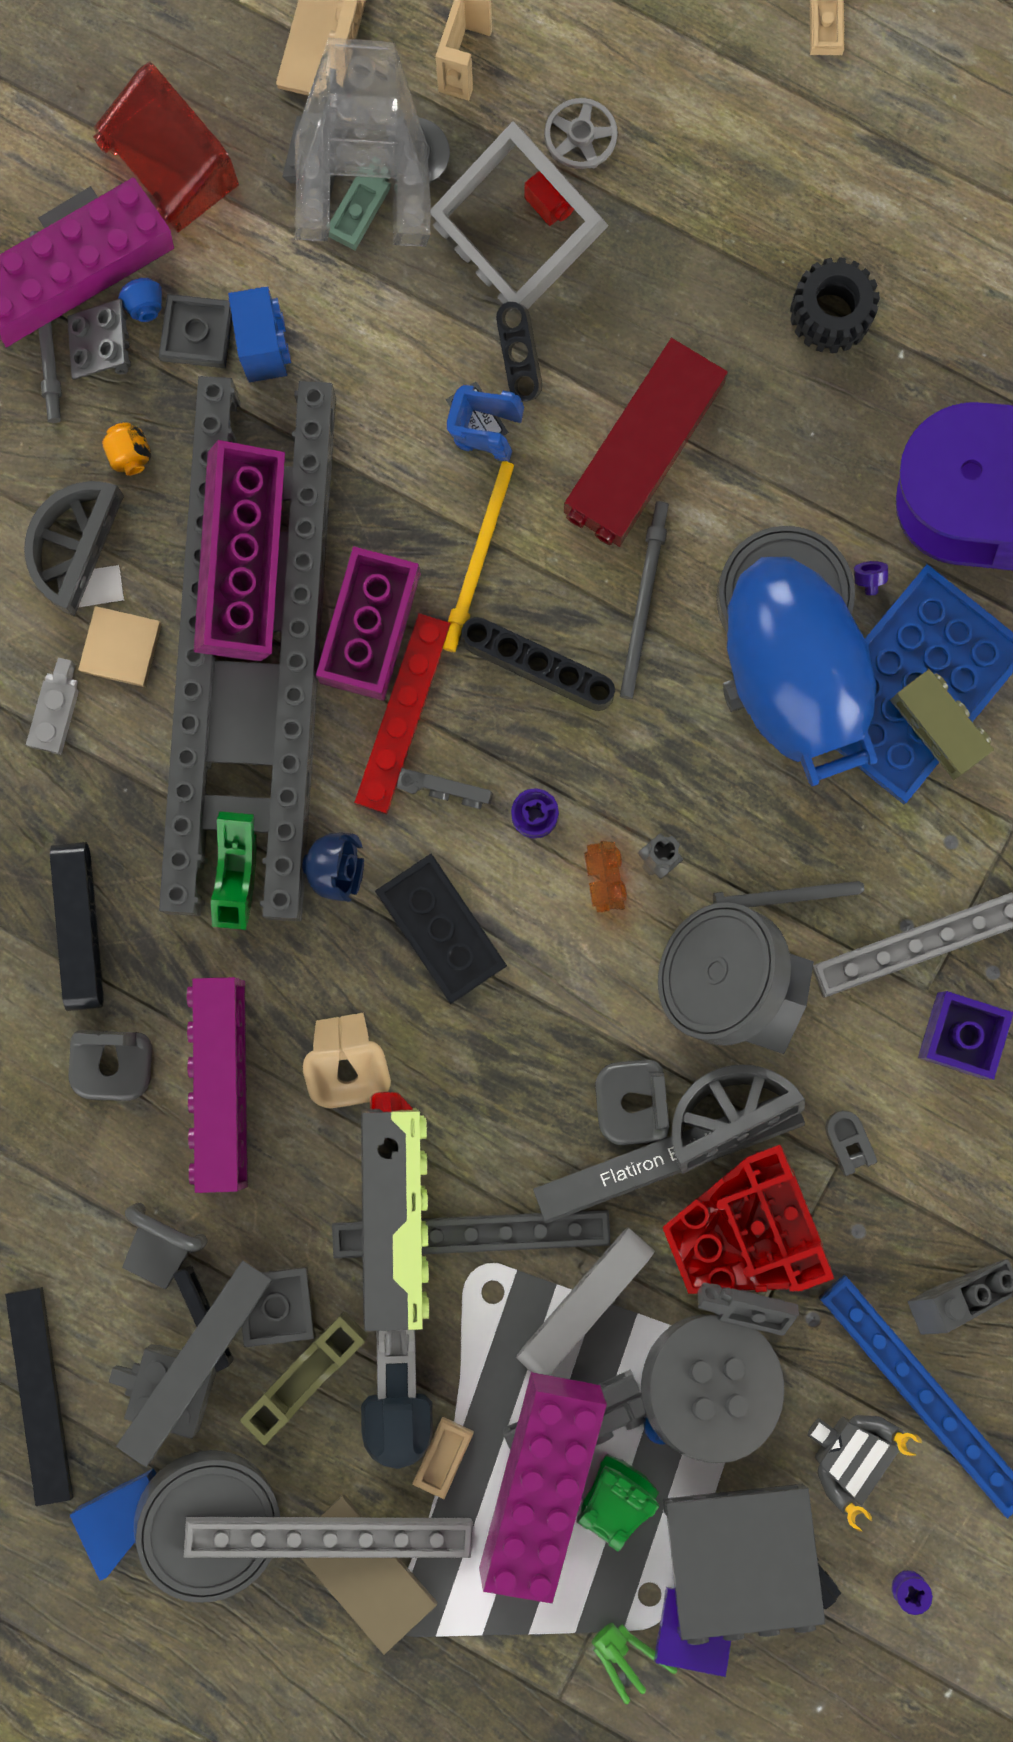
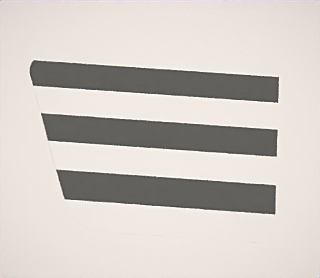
[405,1263,725,1637]

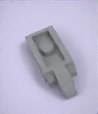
[26,657,79,755]

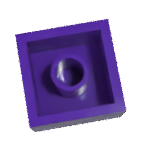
[918,991,1013,1080]

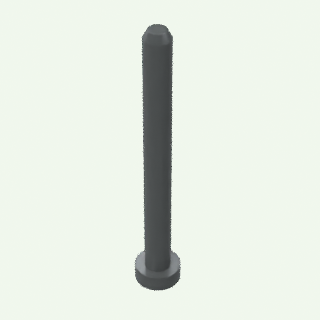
[713,881,864,908]

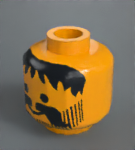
[102,422,151,476]

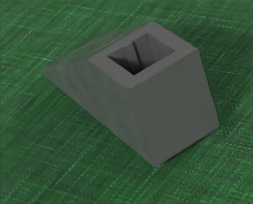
[907,1259,1013,1335]

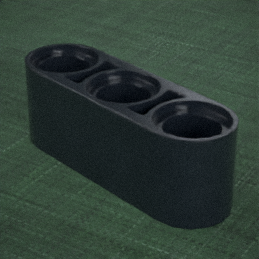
[496,302,542,402]

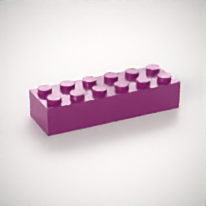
[0,177,175,347]
[193,440,285,661]
[187,977,248,1193]
[479,1372,607,1604]

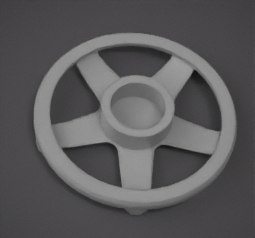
[544,98,618,169]

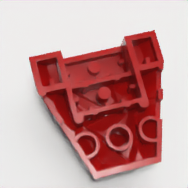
[662,1144,834,1294]

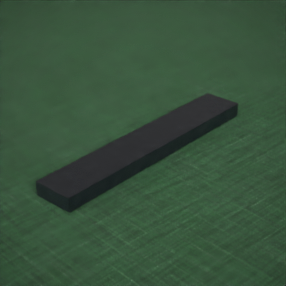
[5,1287,73,1506]

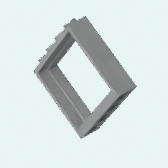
[429,121,609,311]

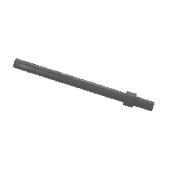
[29,231,62,423]
[620,501,669,699]

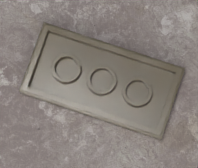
[301,1494,437,1655]

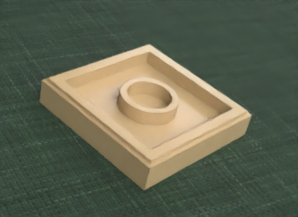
[78,606,162,688]

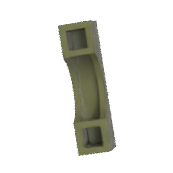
[239,1311,369,1446]

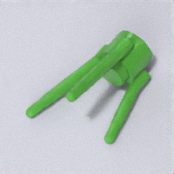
[592,1623,677,1704]

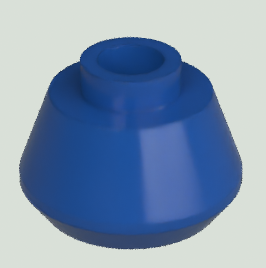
[118,278,162,322]

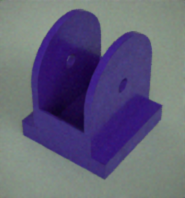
[896,402,1013,571]

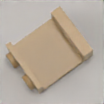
[435,0,492,101]

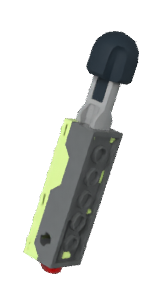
[361,1092,433,1469]

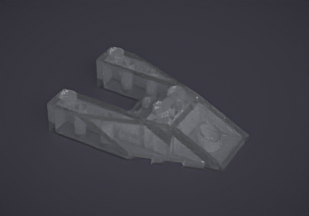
[294,38,431,247]

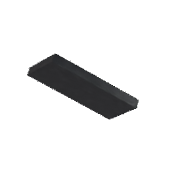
[375,853,507,1004]

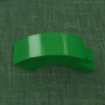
[211,811,257,930]

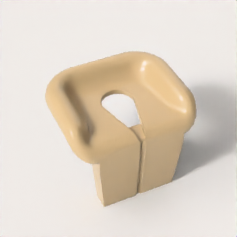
[303,1013,391,1108]

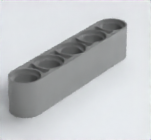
[515,1227,655,1375]

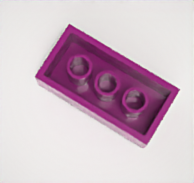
[316,546,421,701]

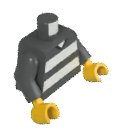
[807,1415,922,1531]

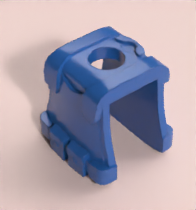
[447,385,524,462]

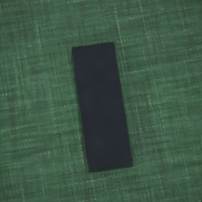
[173,1265,234,1372]

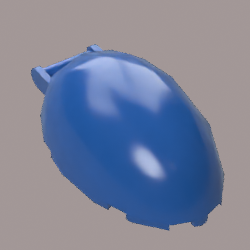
[727,557,877,787]

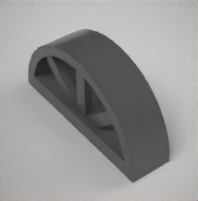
[24,481,124,617]
[672,1065,805,1174]

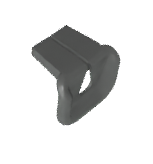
[68,1030,152,1101]
[595,1060,670,1145]
[122,1203,208,1289]

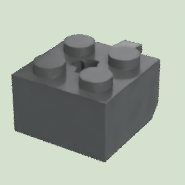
[109,1344,216,1439]

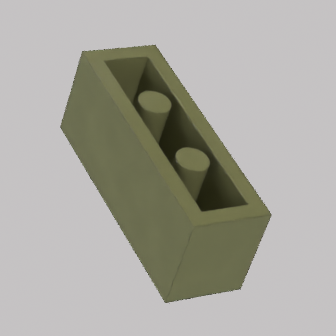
[890,669,994,780]

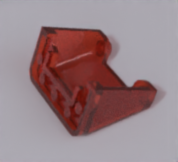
[93,61,239,233]

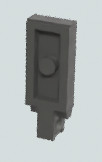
[397,768,493,809]
[698,1283,799,1336]

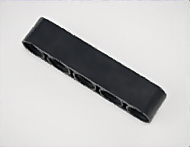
[462,617,615,711]
[50,842,104,1011]

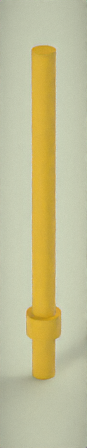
[443,461,514,652]

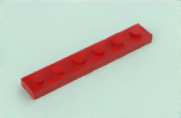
[354,613,451,815]

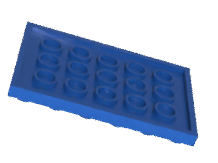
[835,564,1013,805]

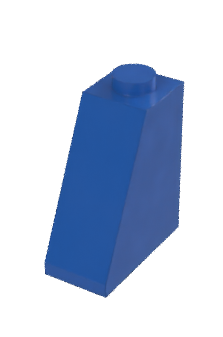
[70,1468,156,1581]

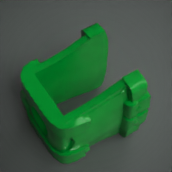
[576,1454,660,1552]

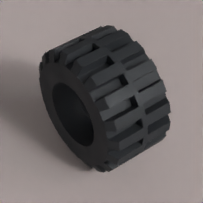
[790,257,880,353]

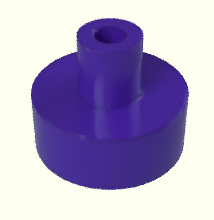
[854,561,888,595]

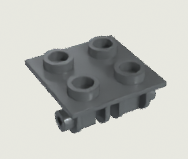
[67,299,131,380]

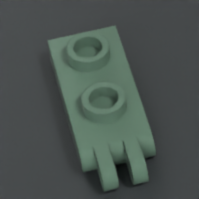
[325,161,391,250]

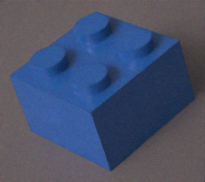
[228,286,291,383]

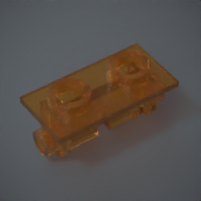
[584,841,627,913]

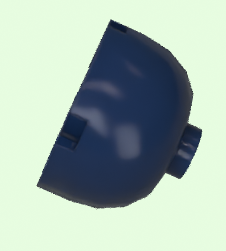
[302,832,364,902]

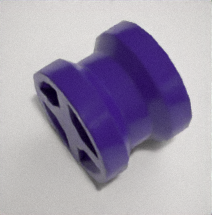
[891,1570,933,1615]

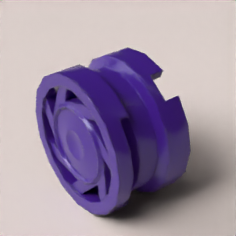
[511,788,559,839]

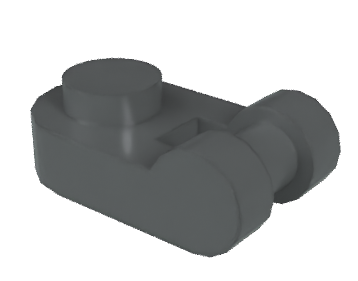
[825,1110,878,1177]

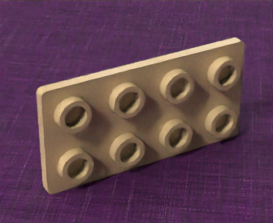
[276,0,366,100]

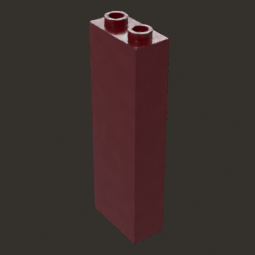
[564,337,728,547]

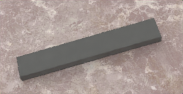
[116,1260,272,1467]

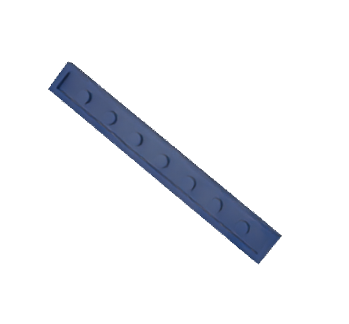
[818,1275,1013,1519]

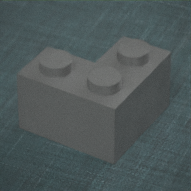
[746,954,814,1054]

